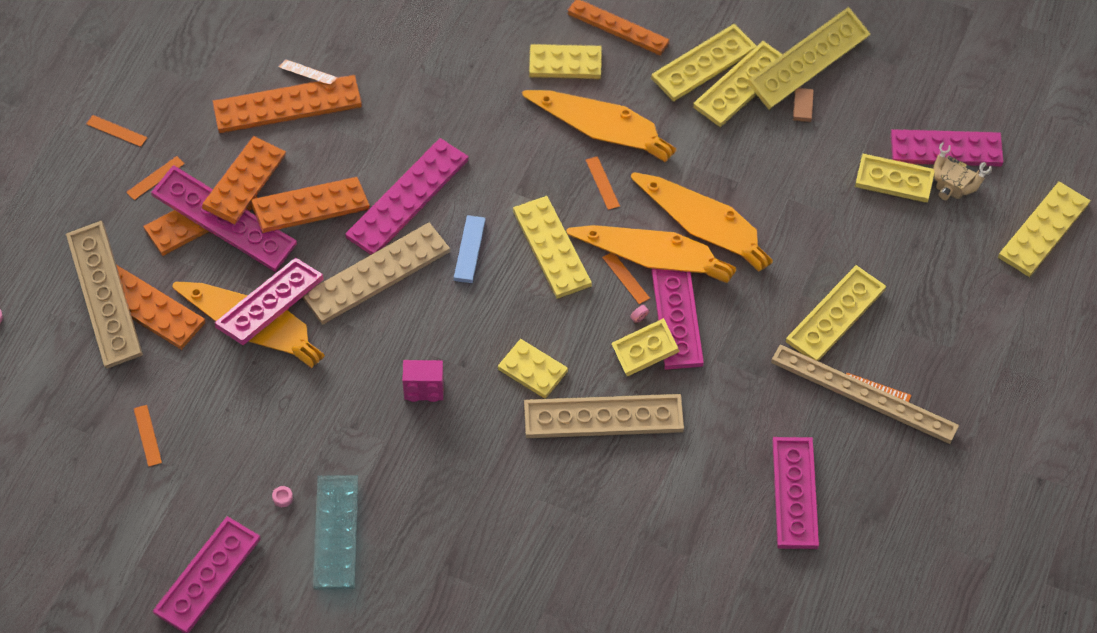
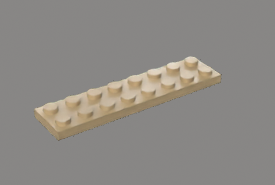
[66,220,143,369]
[302,222,450,325]
[524,394,684,438]

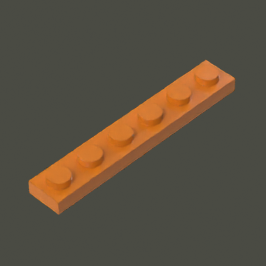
[568,0,669,56]

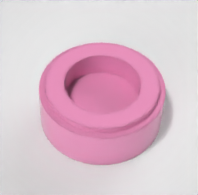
[630,305,649,323]
[272,486,293,507]

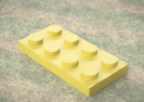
[529,44,601,79]
[855,154,934,203]

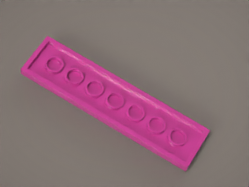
[345,138,469,255]
[151,165,297,272]

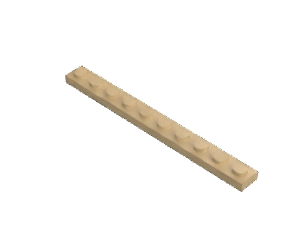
[771,345,959,444]

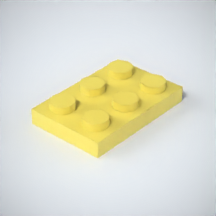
[612,318,680,377]
[498,339,568,399]

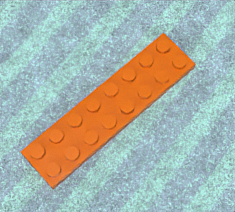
[213,75,362,133]

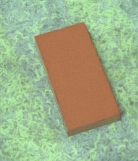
[793,88,813,122]

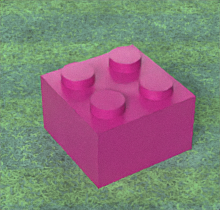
[402,360,444,402]

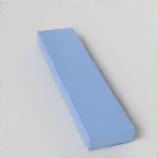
[454,215,485,283]

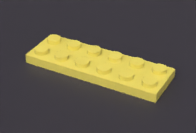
[651,24,757,102]
[693,41,783,127]
[998,182,1091,277]
[513,196,592,299]
[786,265,886,361]

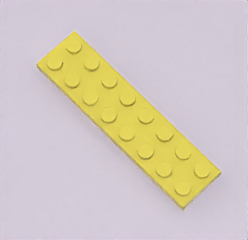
[747,7,870,109]

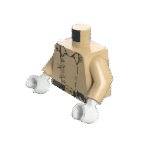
[933,143,992,200]

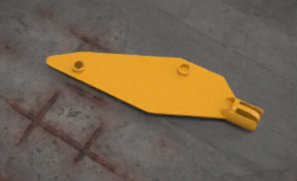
[522,90,676,162]
[631,173,773,272]
[566,225,737,283]
[173,282,325,368]

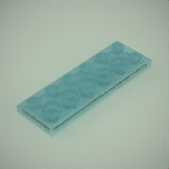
[313,475,358,590]

